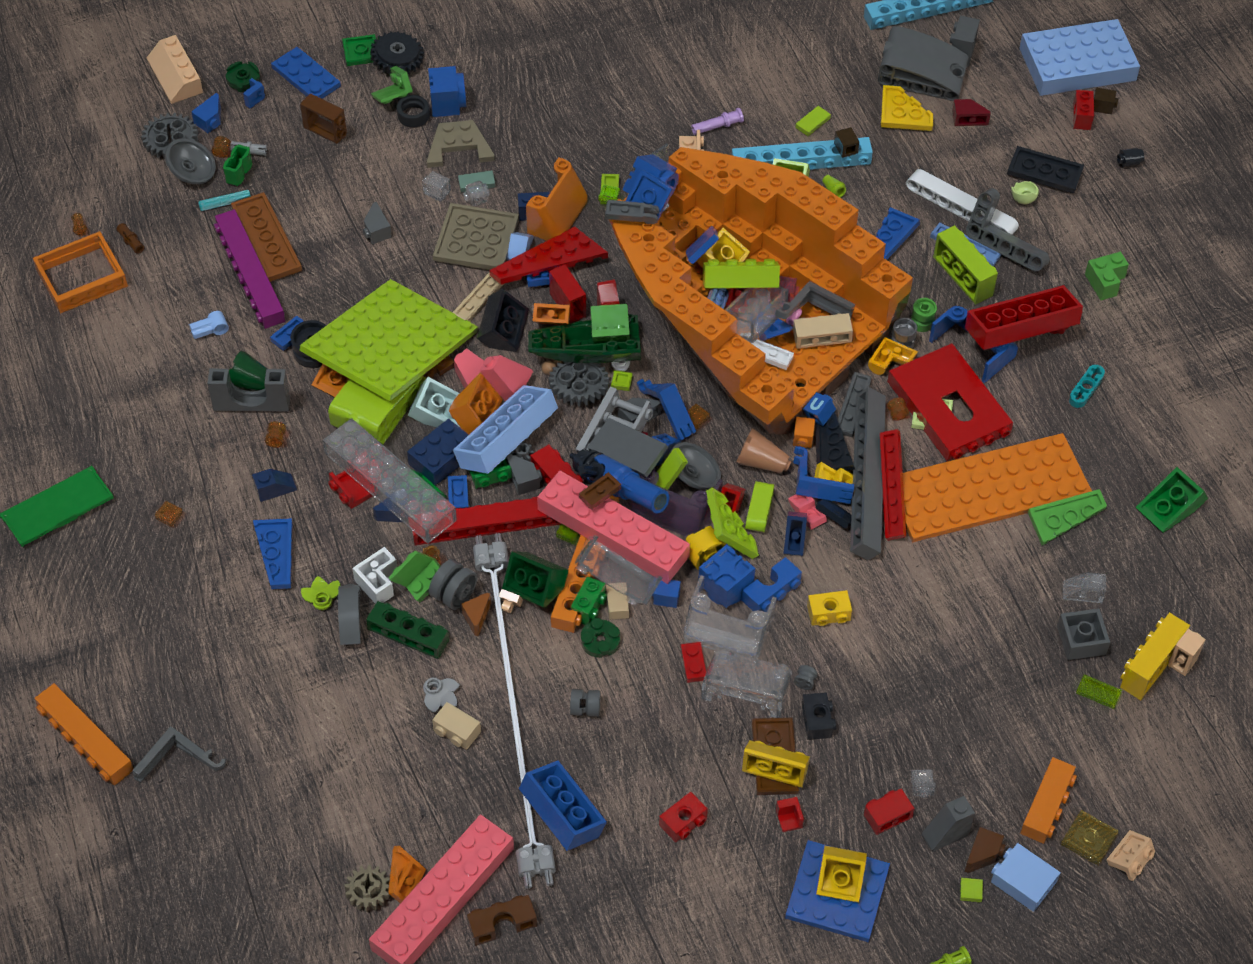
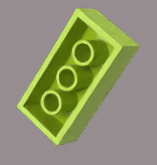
[933,225,998,305]

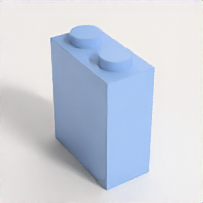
[991,843,1061,912]

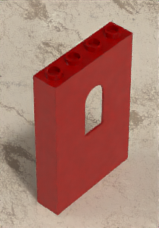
[887,343,1013,462]

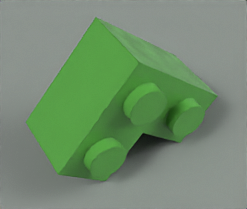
[1085,251,1129,301]

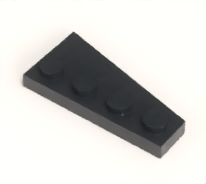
[815,411,855,471]

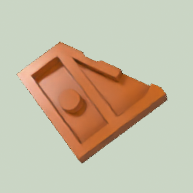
[388,846,426,904]

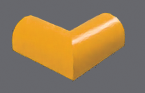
[868,337,918,375]

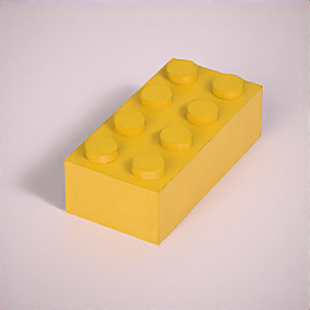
[1120,612,1190,701]

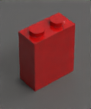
[549,265,586,323]

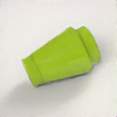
[822,175,846,197]

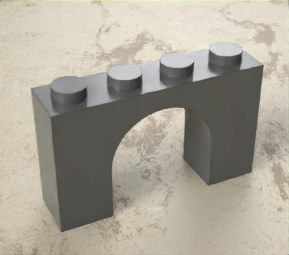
[207,368,290,411]

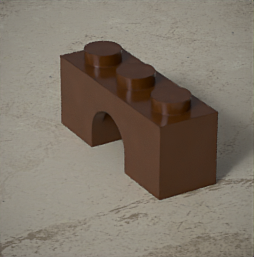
[467,895,537,946]

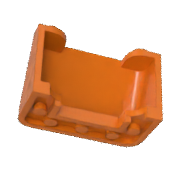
[526,157,588,241]

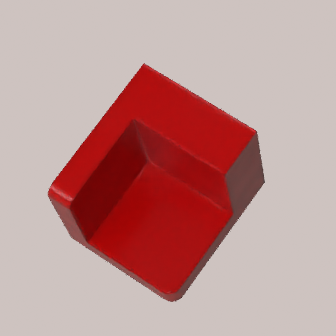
[776,797,804,832]

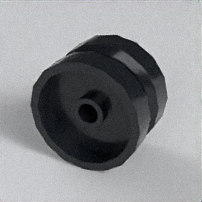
[290,320,327,368]

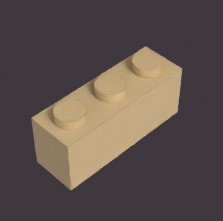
[793,313,853,349]

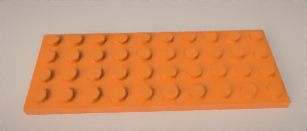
[903,433,1092,543]

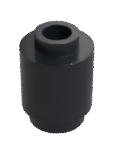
[1117,148,1145,167]

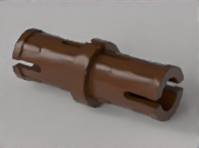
[116,223,145,254]

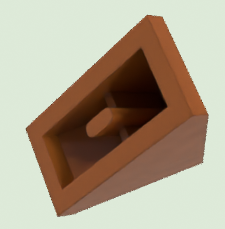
[461,593,491,636]

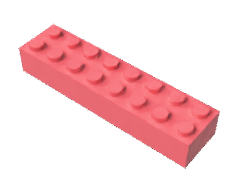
[537,471,690,584]
[369,814,514,964]

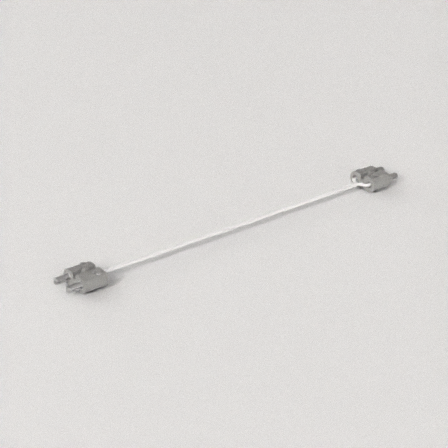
[473,533,556,889]

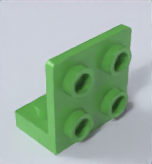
[371,66,413,104]
[591,304,630,343]
[388,551,441,602]

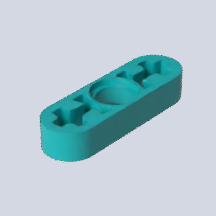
[1069,365,1105,408]

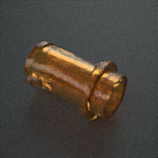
[71,213,87,236]

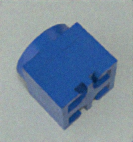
[428,66,466,117]
[622,154,679,196]
[698,544,755,608]

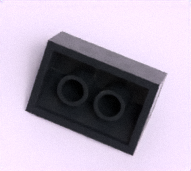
[477,289,529,352]

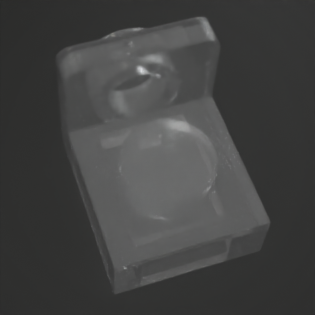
[911,770,936,798]

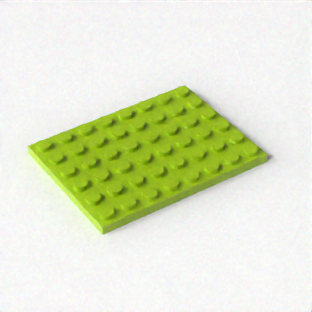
[300,279,478,401]

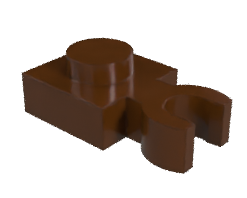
[426,356,454,379]

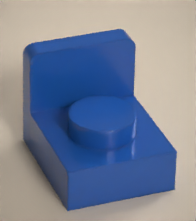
[243,78,265,108]

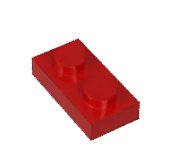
[681,642,707,683]

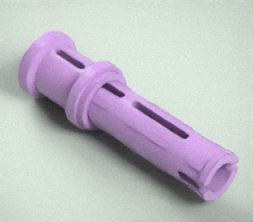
[691,108,744,135]

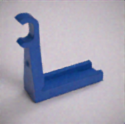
[636,379,696,440]
[793,446,854,504]

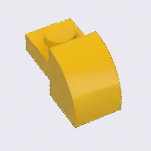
[814,462,853,484]

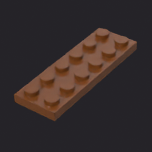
[231,192,302,282]

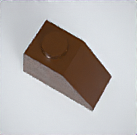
[964,827,1006,873]

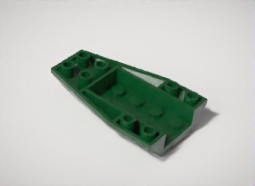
[528,314,641,363]

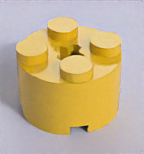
[686,526,726,571]

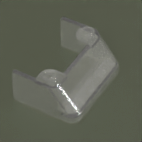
[575,535,663,606]
[684,575,777,661]

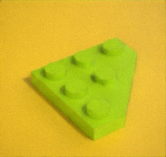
[706,488,759,559]

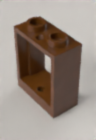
[300,93,347,144]

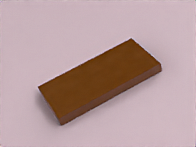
[751,717,799,795]

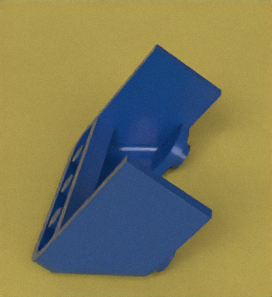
[929,306,1018,383]

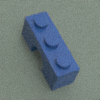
[742,557,802,616]

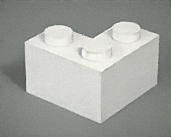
[353,547,397,604]

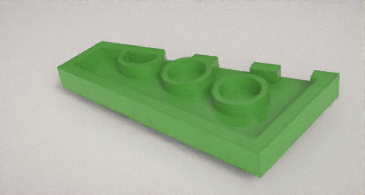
[1028,489,1107,545]

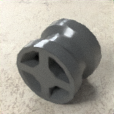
[794,665,818,690]

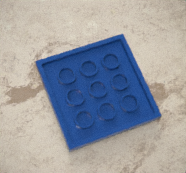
[785,840,890,943]

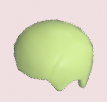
[1011,181,1039,205]

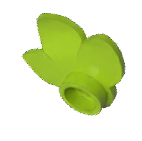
[301,576,340,610]

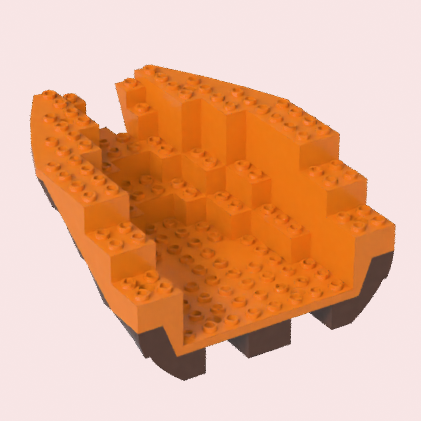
[609,147,913,435]

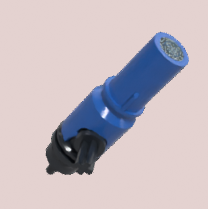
[569,449,669,513]

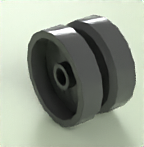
[429,559,478,610]

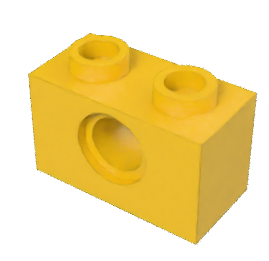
[807,590,852,626]

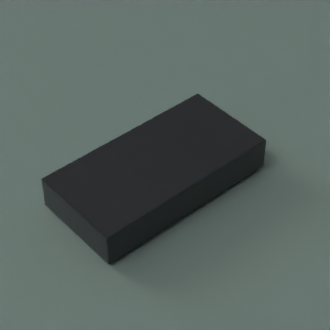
[815,499,852,528]

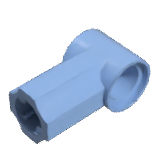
[189,311,229,339]

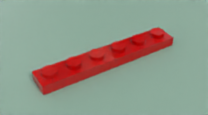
[880,429,906,541]

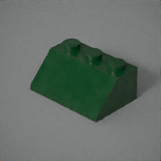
[502,551,569,607]

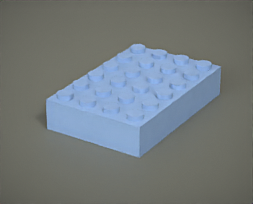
[1020,19,1140,96]

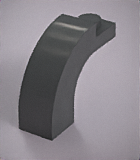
[338,584,361,645]

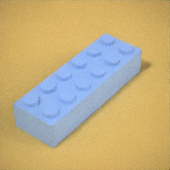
[453,385,558,474]

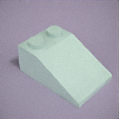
[408,377,460,427]

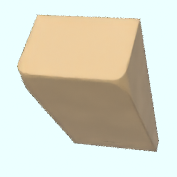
[606,583,629,620]

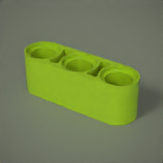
[745,481,775,532]

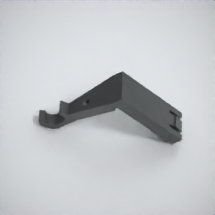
[775,281,856,320]
[132,726,226,783]

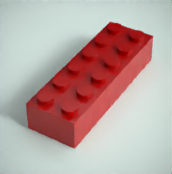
[965,285,1083,350]

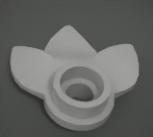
[423,678,460,713]

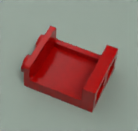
[328,451,390,509]

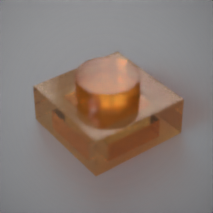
[687,404,710,429]
[155,501,183,527]

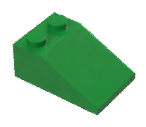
[1136,467,1208,533]

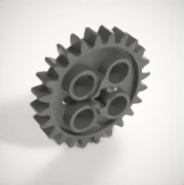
[141,113,199,159]
[549,361,609,406]

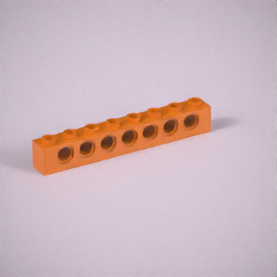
[551,495,622,633]

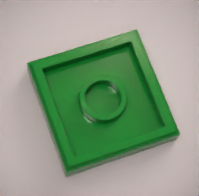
[342,34,376,66]

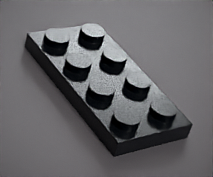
[1007,146,1084,194]

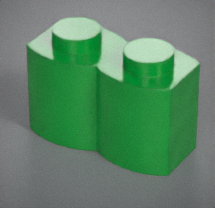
[223,144,252,186]

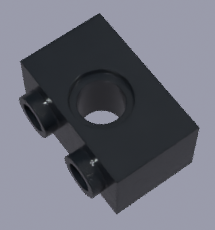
[801,692,836,740]

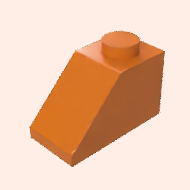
[533,303,570,325]

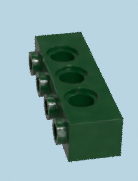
[366,601,449,659]

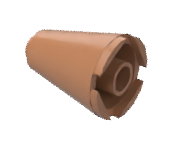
[736,428,791,473]

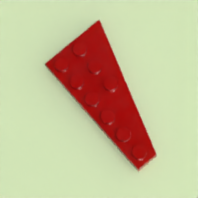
[489,227,608,285]

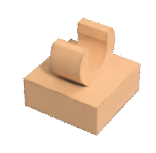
[499,589,523,614]

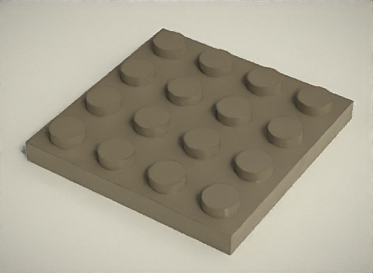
[433,203,519,270]

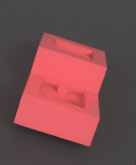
[788,495,827,530]

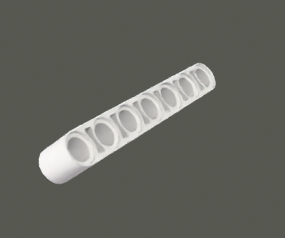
[906,169,1019,235]

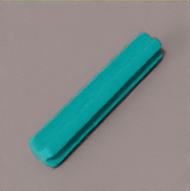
[199,190,251,211]

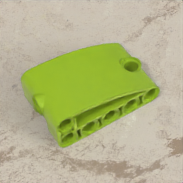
[328,376,426,447]

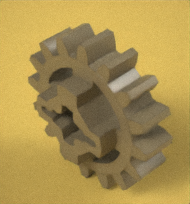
[345,865,390,912]

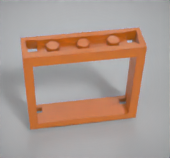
[33,231,128,314]

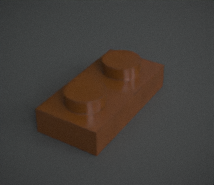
[579,472,621,510]

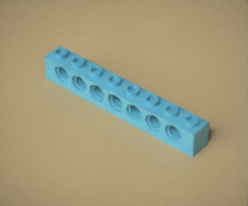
[864,0,993,30]
[732,137,873,170]

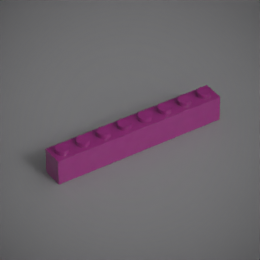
[213,209,285,329]

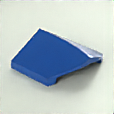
[752,314,793,341]

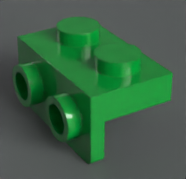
[468,458,512,489]
[571,577,607,625]

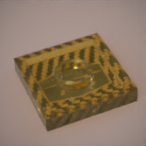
[1061,810,1119,866]

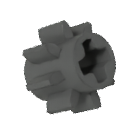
[510,441,534,462]

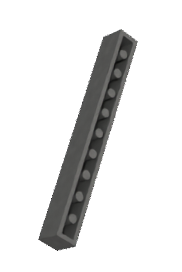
[850,387,886,560]

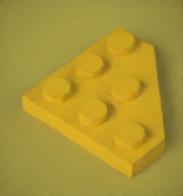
[881,85,933,131]

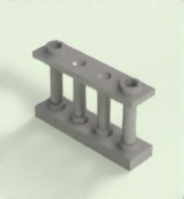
[576,386,653,453]

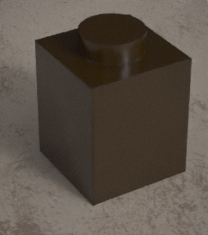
[1094,87,1119,115]
[834,127,859,158]

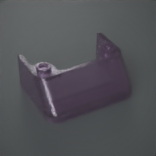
[631,466,723,537]

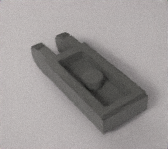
[605,200,659,224]

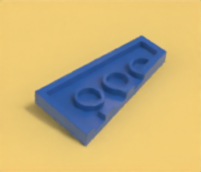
[876,207,920,260]
[253,518,293,589]

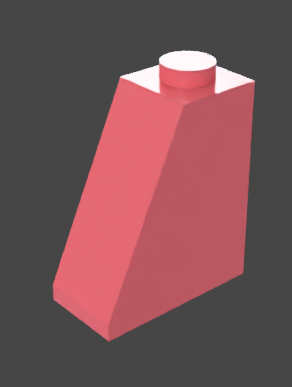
[454,348,484,388]
[480,355,533,401]

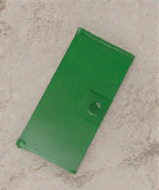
[0,465,114,547]

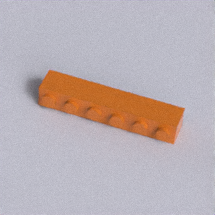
[34,683,133,786]

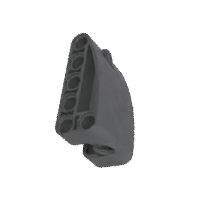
[878,26,969,101]

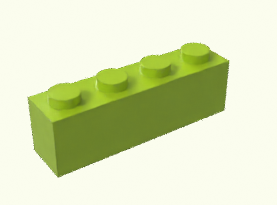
[703,259,780,288]

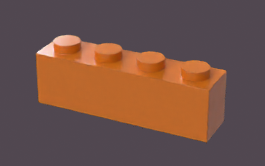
[1020,757,1077,844]

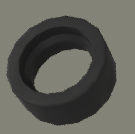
[397,95,430,127]

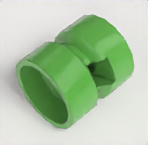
[911,298,937,332]

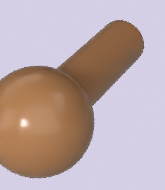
[541,360,563,375]

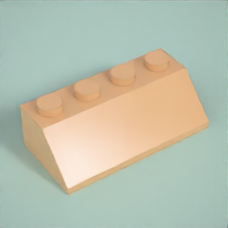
[147,35,203,104]

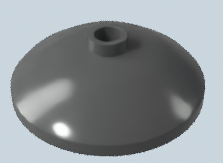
[165,139,216,184]
[670,442,721,490]

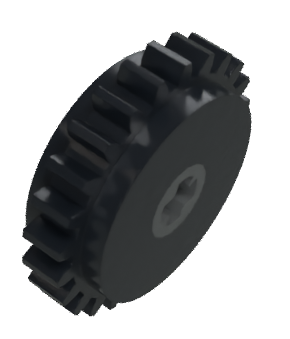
[370,31,424,75]

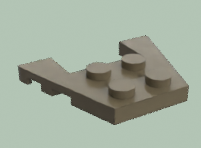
[427,120,495,168]

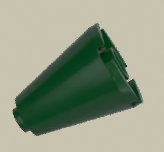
[229,350,268,391]

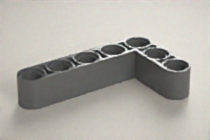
[966,188,1050,271]

